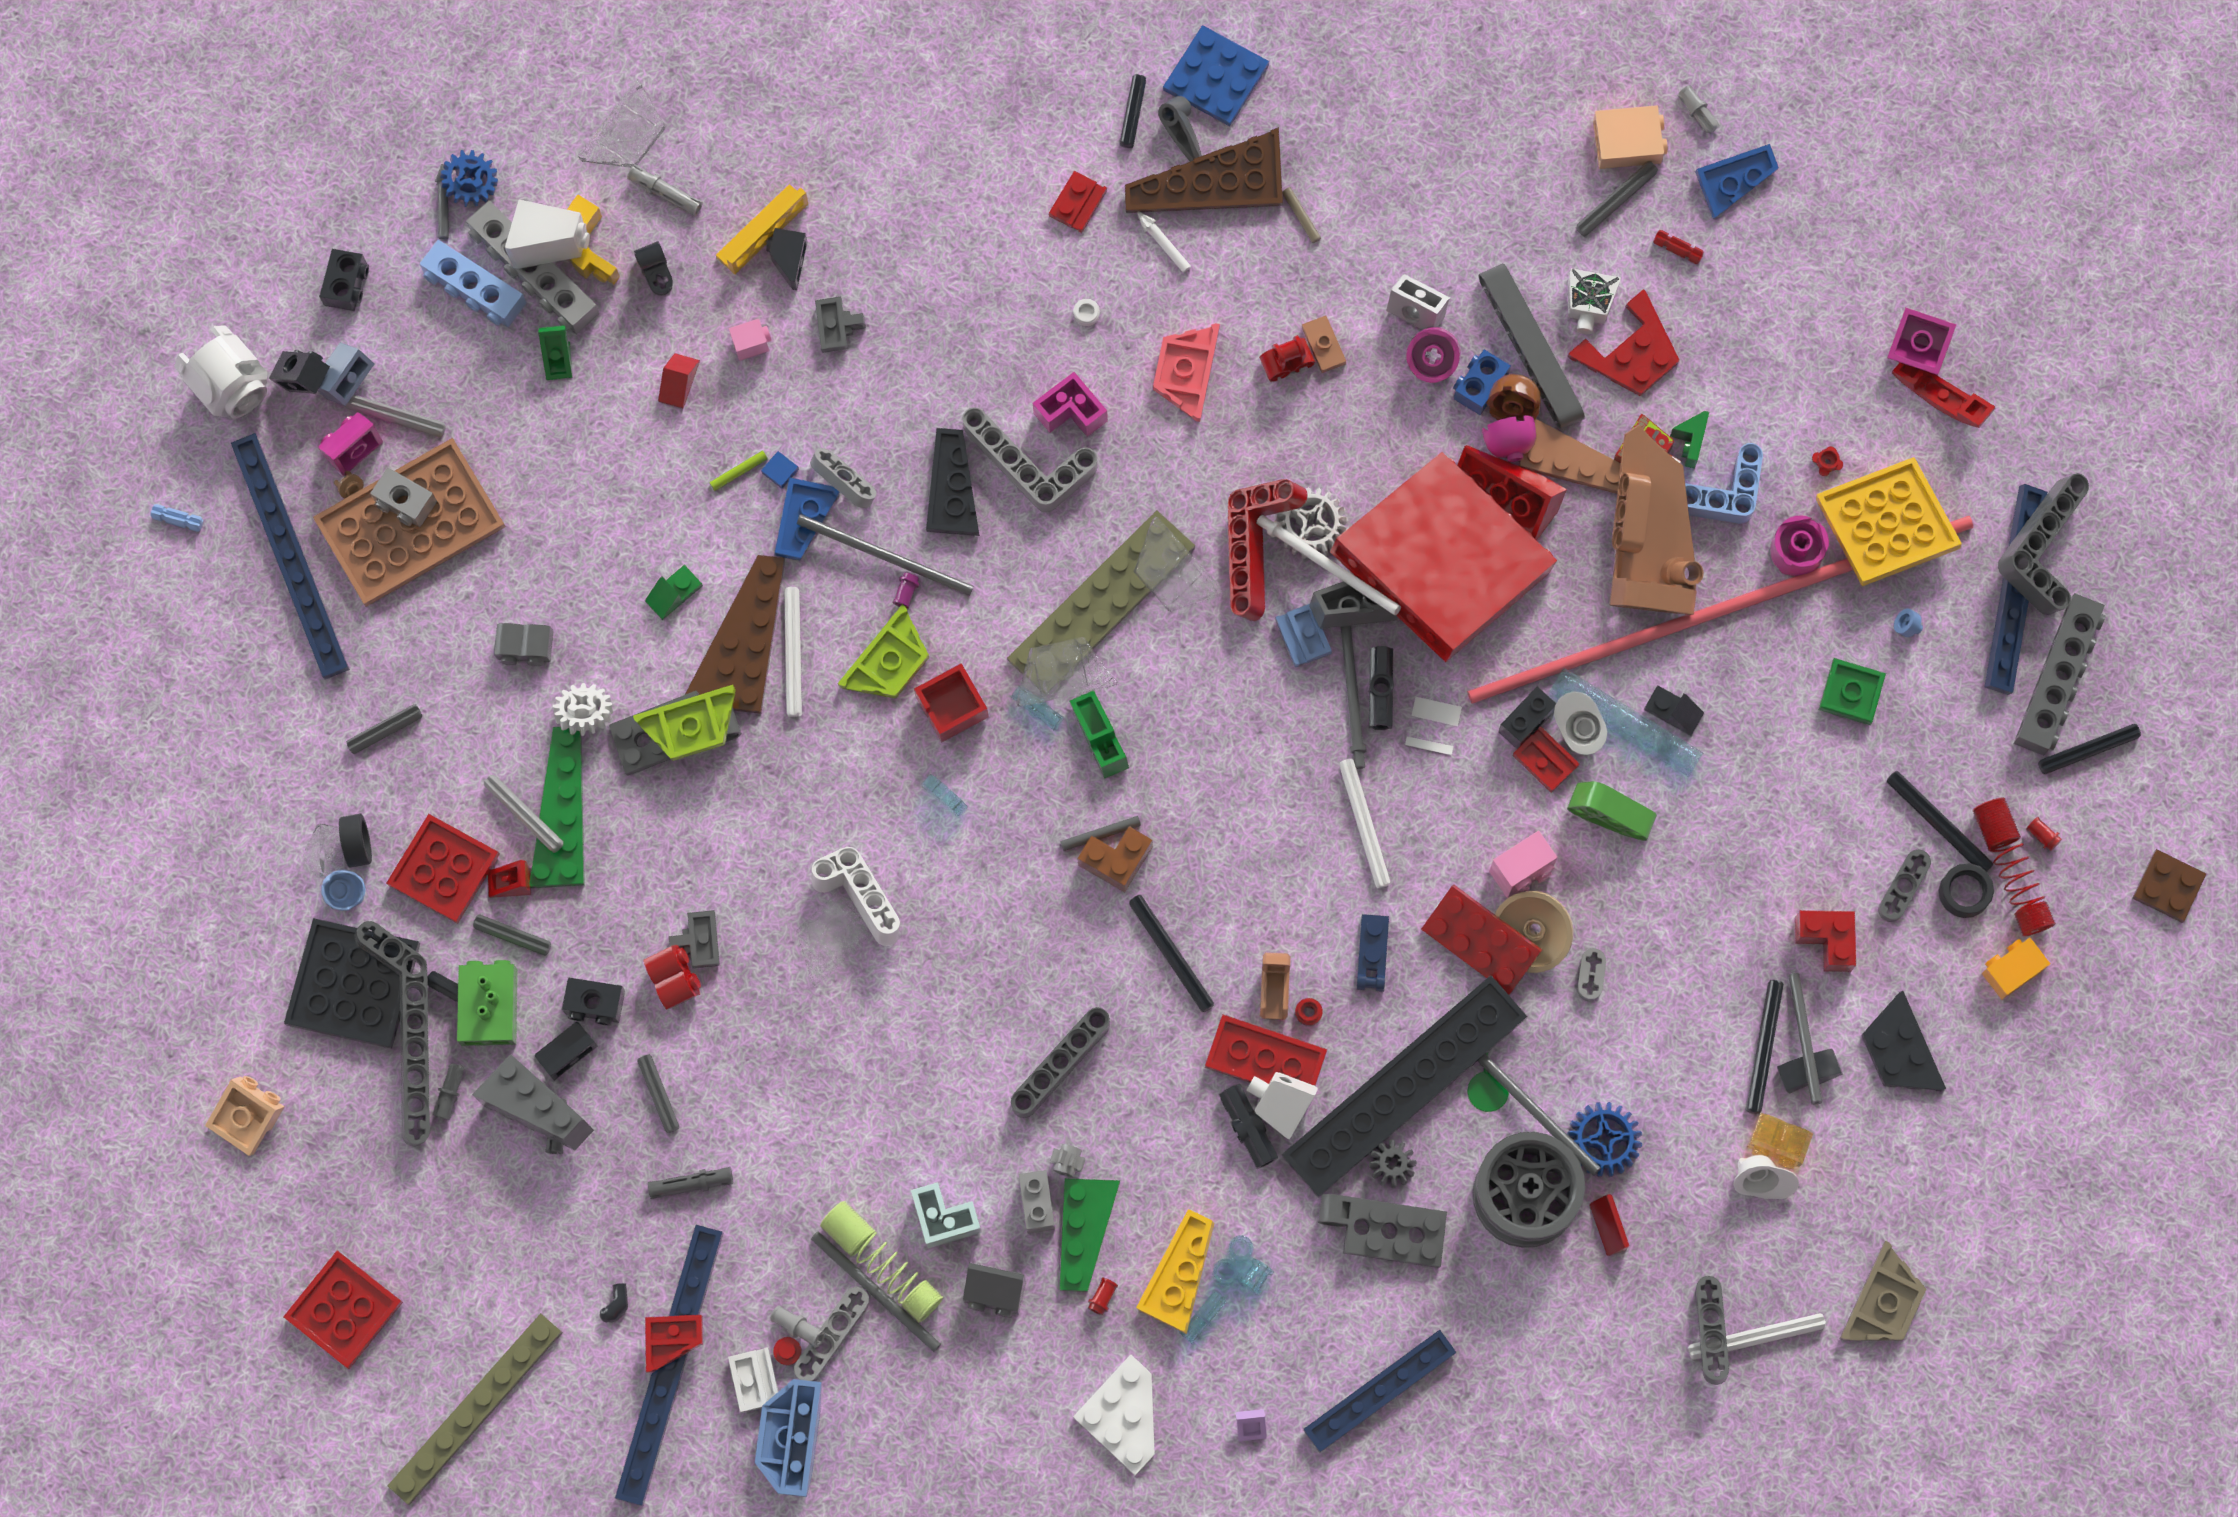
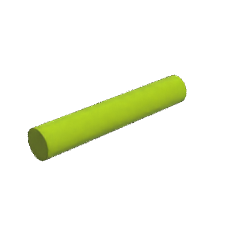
[709,450,768,491]

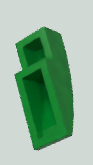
[1069,690,1129,779]

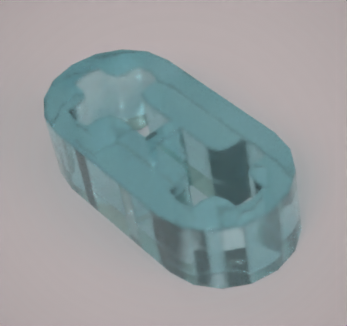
[921,774,968,818]

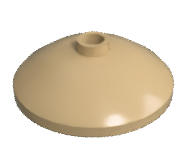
[1495,891,1574,973]

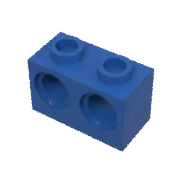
[1453,349,1511,416]

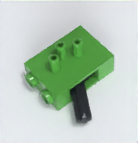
[427,960,518,1046]

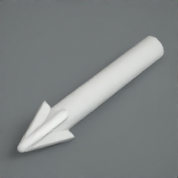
[1137,211,1191,273]

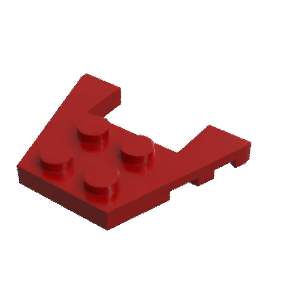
[1568,289,1680,396]

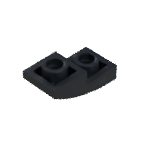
[1777,1049,1843,1094]

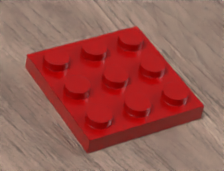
[386,813,500,924]
[283,1250,403,1369]

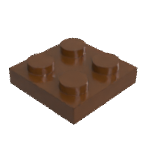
[2132,849,2207,923]

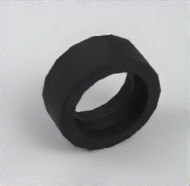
[339,813,372,868]
[1938,863,1994,918]

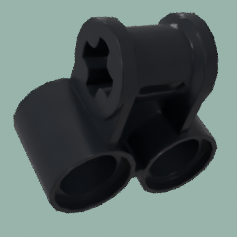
[634,241,673,296]

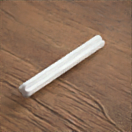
[784,587,802,717]
[1340,759,1390,888]
[1688,1314,1826,1360]

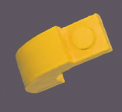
[567,194,620,285]

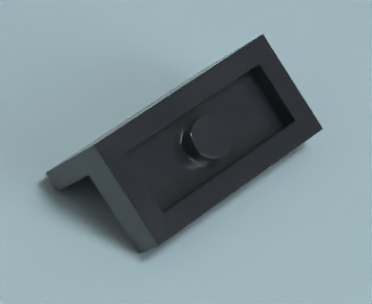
[535,1022,598,1081]

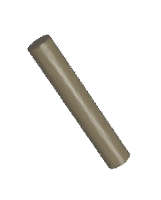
[1282,187,1321,243]

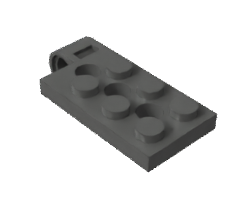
[609,691,742,776]
[1318,1194,1447,1268]

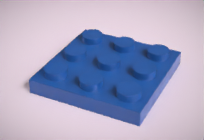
[1163,25,1269,127]

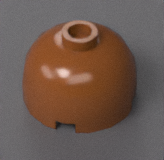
[1487,374,1541,421]

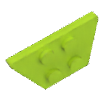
[837,605,929,699]
[633,685,736,761]

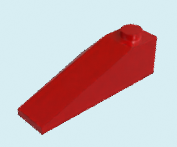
[1457,445,1567,541]

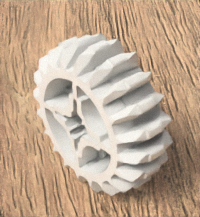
[1276,487,1348,559]

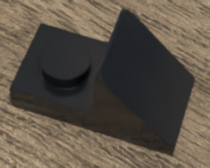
[1644,685,1704,736]

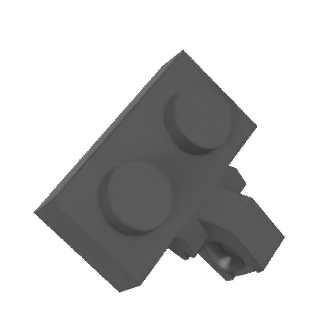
[815,296,866,353]
[668,910,720,968]

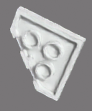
[1073,1355,1155,1476]

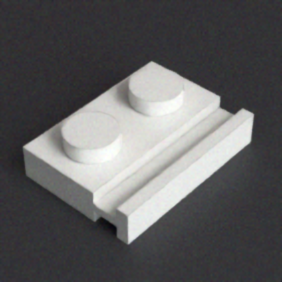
[728,1347,779,1413]

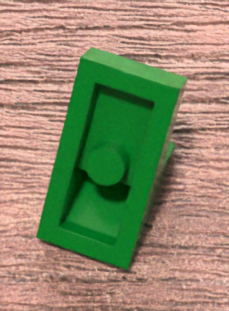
[538,325,573,380]
[1670,411,1710,469]
[645,564,703,620]

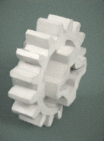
[553,683,613,736]

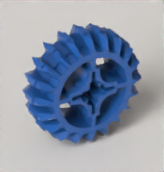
[1567,1102,1642,1177]

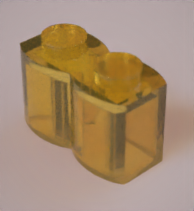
[1747,1113,1813,1169]

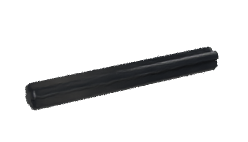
[1886,771,1993,872]
[1129,895,1214,1012]
[1746,980,1784,1114]

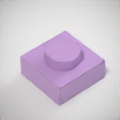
[1236,1409,1267,1442]

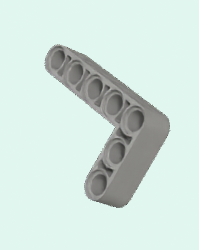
[962,407,1098,512]

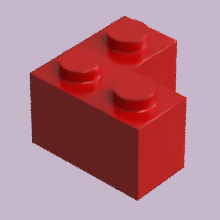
[1795,910,1856,972]

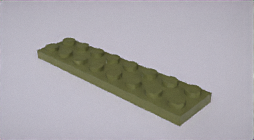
[1007,510,1195,696]

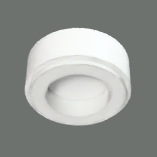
[1073,299,1100,326]

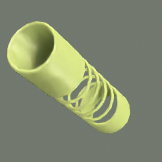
[820,1201,943,1323]

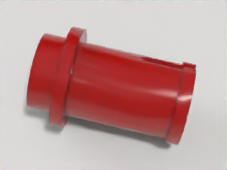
[2026,817,2062,851]
[1088,1277,1118,1316]

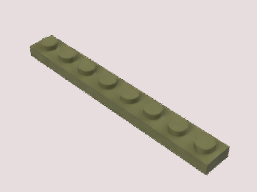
[387,1313,563,1505]

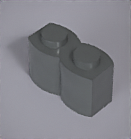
[494,623,554,666]

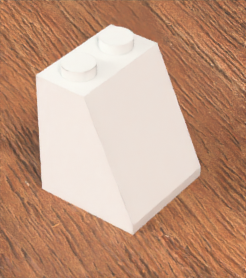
[505,200,590,269]

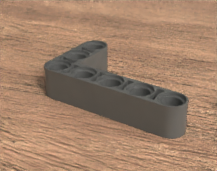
[1998,473,2089,615]

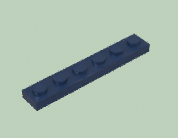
[1303,1330,1457,1453]

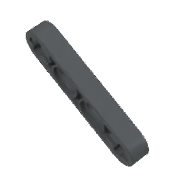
[1695,1276,1729,1385]

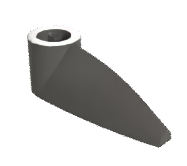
[1158,96,1202,162]

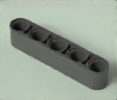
[1011,1007,1110,1118]

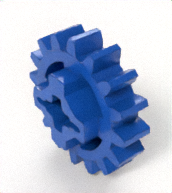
[440,150,498,207]

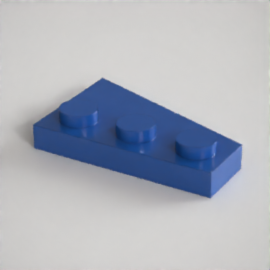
[1695,144,1779,220]

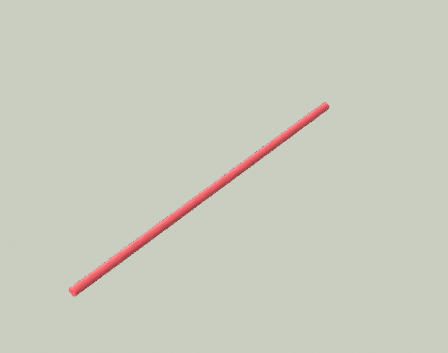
[1467,516,1973,704]

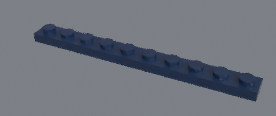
[231,433,350,680]
[615,1225,724,1506]

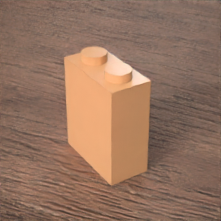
[1593,105,1668,169]

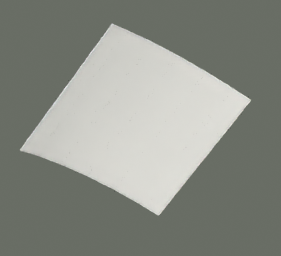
[1405,697,1462,755]

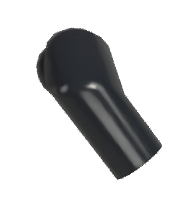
[600,1283,628,1323]

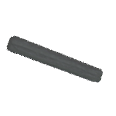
[1576,161,1658,237]

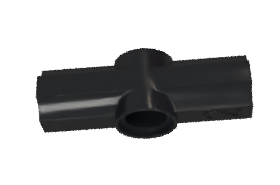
[1368,646,1394,730]
[1219,1084,1278,1169]

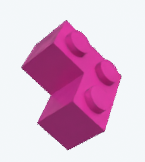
[1032,372,1108,437]

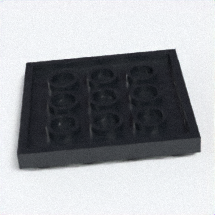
[284,918,421,1049]

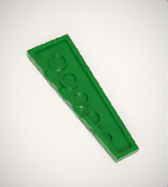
[530,727,585,888]

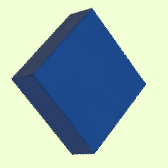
[761,451,799,489]

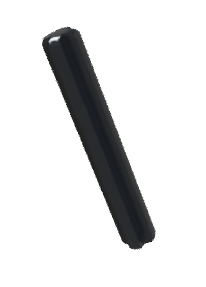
[2038,724,2141,774]

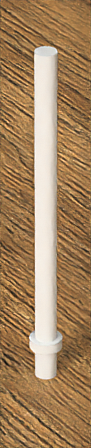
[1257,515,1401,615]

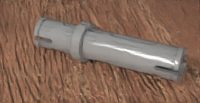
[627,164,703,216]

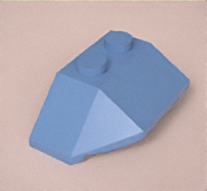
[755,1379,822,1497]

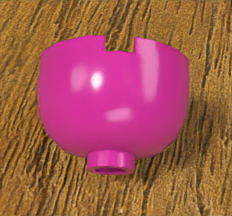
[1482,416,1537,462]

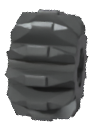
[1369,1140,1417,1188]

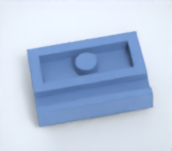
[1275,604,1332,668]

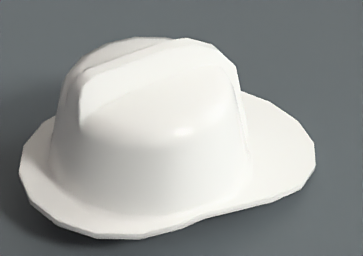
[1554,692,1607,755]
[1733,1155,1799,1199]

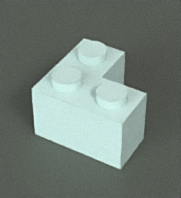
[911,1182,982,1248]

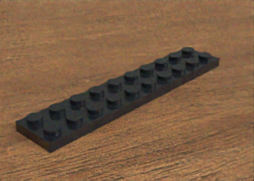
[1282,975,1528,1198]

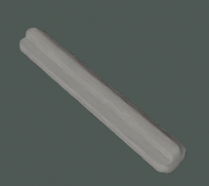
[345,395,446,437]
[484,775,563,853]

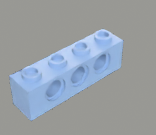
[420,240,527,327]

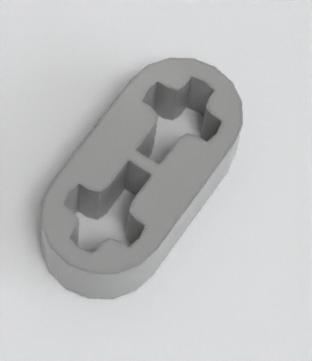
[1577,948,1606,1001]

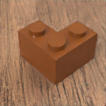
[1077,826,1153,893]

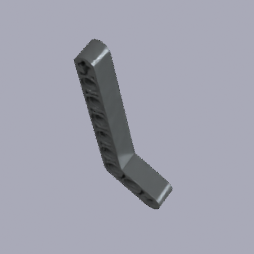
[354,921,430,1147]

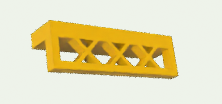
[716,184,809,275]

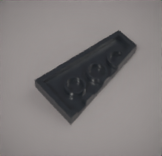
[926,428,980,536]

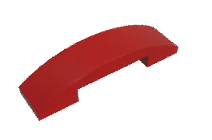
[1892,362,1995,428]

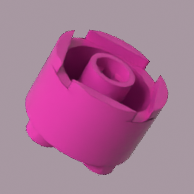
[1406,327,1461,383]
[1770,515,1829,576]

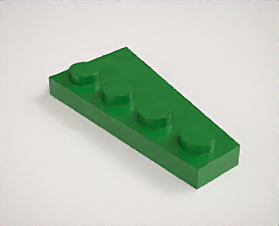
[1060,1178,1120,1292]

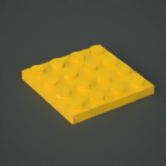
[1816,457,1962,587]

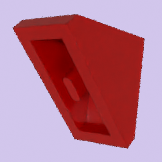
[658,353,700,409]
[488,860,531,898]

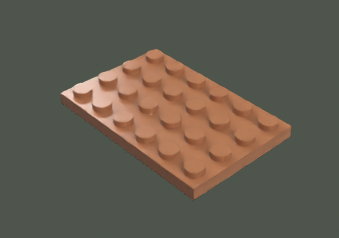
[313,438,506,607]

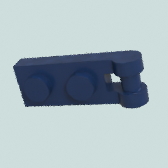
[1356,914,1389,992]

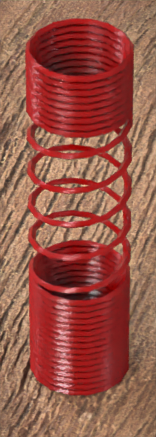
[1972,797,2056,937]

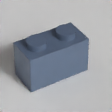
[318,342,375,406]

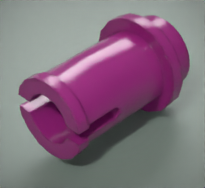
[893,573,920,609]

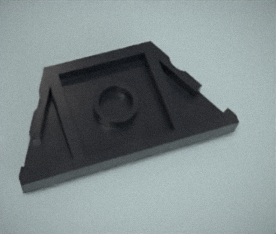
[1861,991,1946,1092]

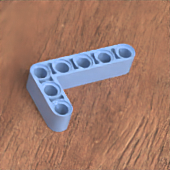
[1685,443,1763,524]

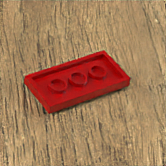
[1421,885,1542,995]
[1205,1014,1327,1086]

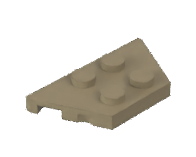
[1839,1241,1926,1341]

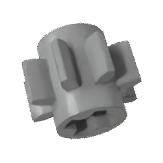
[1050,1144,1085,1177]

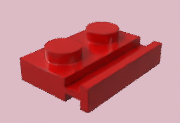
[1049,171,1107,233]
[1512,727,1580,793]

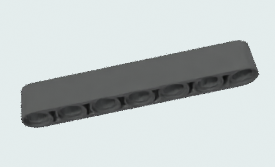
[1478,263,1585,430]

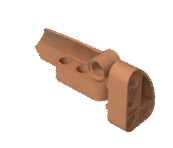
[1609,425,1704,615]

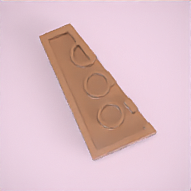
[1519,419,1621,494]

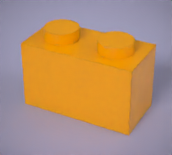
[1982,938,2051,1000]

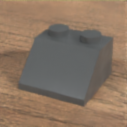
[963,1263,1026,1318]

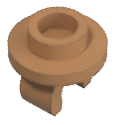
[334,471,364,499]

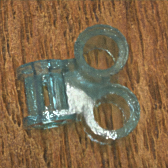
[1212,1235,1274,1296]

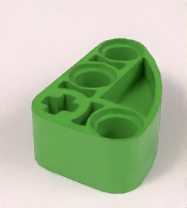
[1567,781,1657,841]

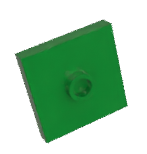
[1818,658,1886,726]

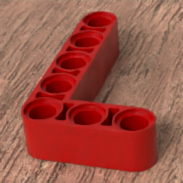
[1228,479,1308,621]

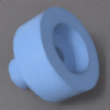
[1894,608,1923,638]

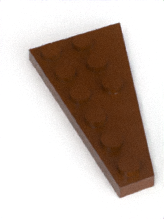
[1125,127,1283,213]
[685,555,785,714]

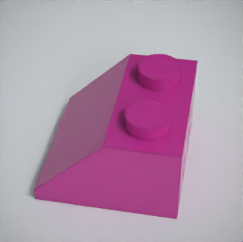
[1887,307,1957,375]
[318,412,383,477]

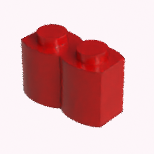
[643,945,701,1010]

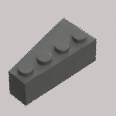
[1309,581,1400,629]
[472,1054,594,1151]

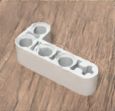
[811,847,900,946]

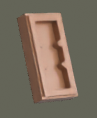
[1302,315,1346,373]

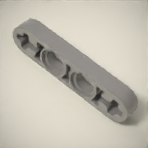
[794,1287,869,1381]

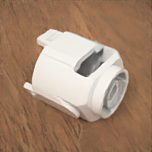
[174,326,268,419]

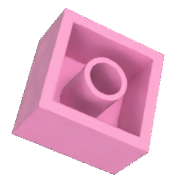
[1489,830,1558,899]

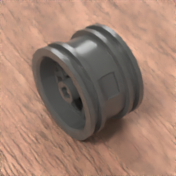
[1473,1132,1585,1248]

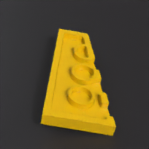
[1136,1209,1215,1334]

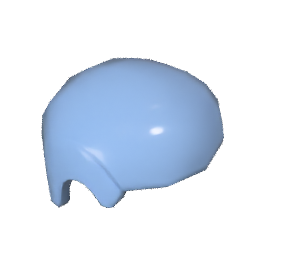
[321,869,366,911]

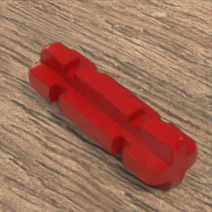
[1653,230,1704,264]

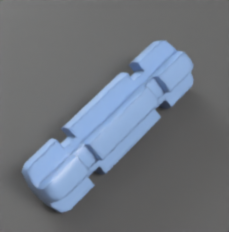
[150,504,203,532]

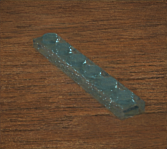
[1549,668,1704,777]

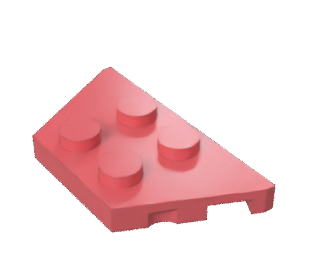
[1153,323,1220,422]

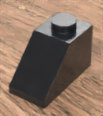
[766,228,808,291]

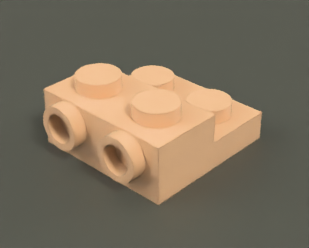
[205,1076,285,1156]

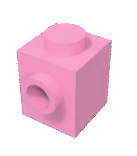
[729,318,772,361]

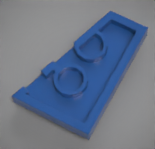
[774,477,840,561]

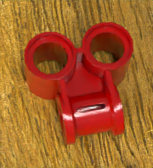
[1259,335,1315,382]

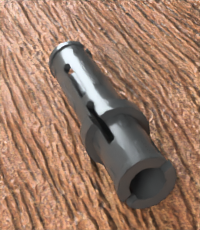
[648,1166,734,1199]

